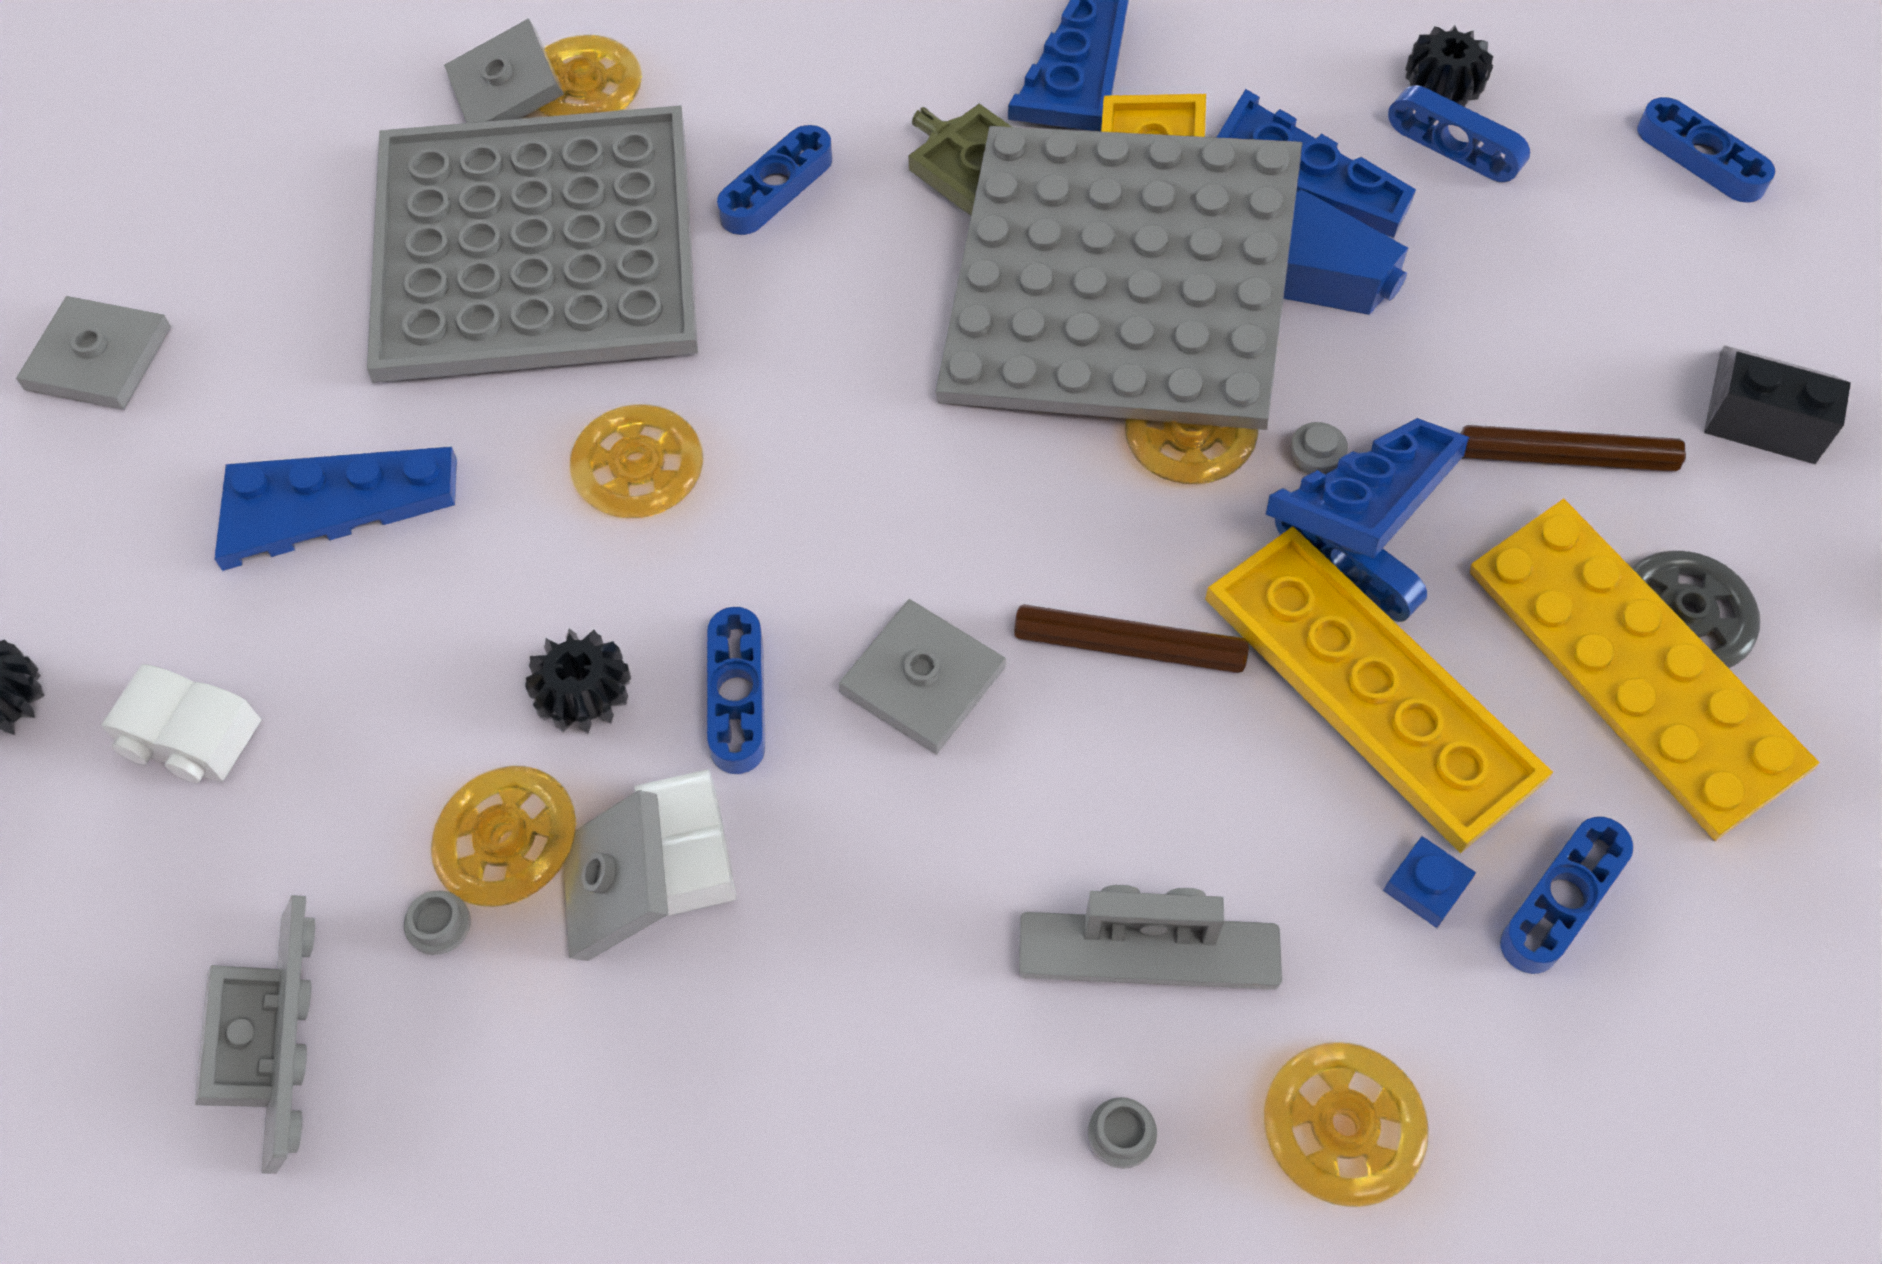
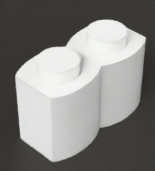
[101,664,261,783]
[634,769,737,916]

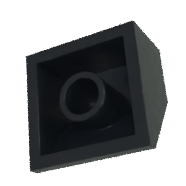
[1704,345,1851,464]

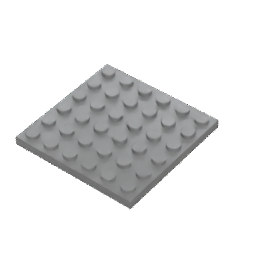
[367,105,698,383]
[935,126,1302,430]

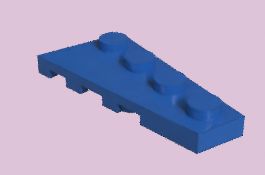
[1008,0,1129,132]
[1217,89,1416,238]
[1265,418,1469,558]
[214,447,457,571]

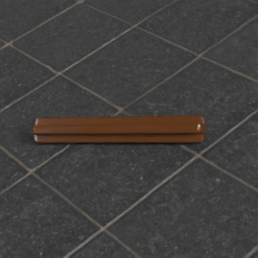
[1461,425,1686,471]
[1014,604,1249,673]

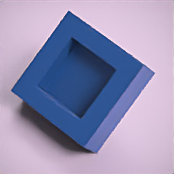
[1383,836,1476,928]

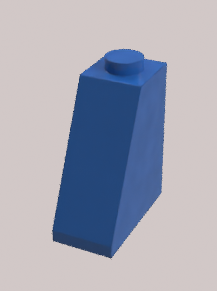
[1284,189,1409,315]

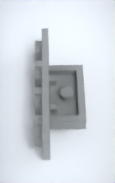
[1019,885,1282,990]
[195,895,315,1174]

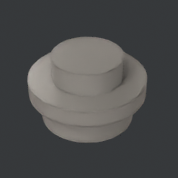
[1291,422,1348,474]
[404,891,471,955]
[1088,1097,1157,1169]

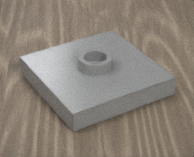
[444,18,564,123]
[16,296,171,410]
[839,599,1006,755]
[562,790,668,961]

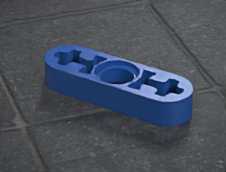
[1388,85,1530,182]
[1637,97,1775,203]
[717,125,832,235]
[1275,519,1427,622]
[707,607,765,774]
[1500,816,1634,974]

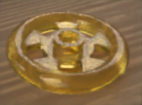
[538,34,642,116]
[569,404,703,518]
[1125,419,1258,485]
[431,765,576,907]
[1264,1042,1429,1207]

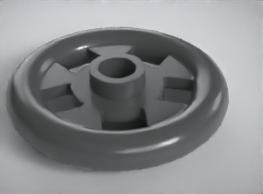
[1631,550,1761,669]

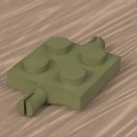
[908,103,1012,216]

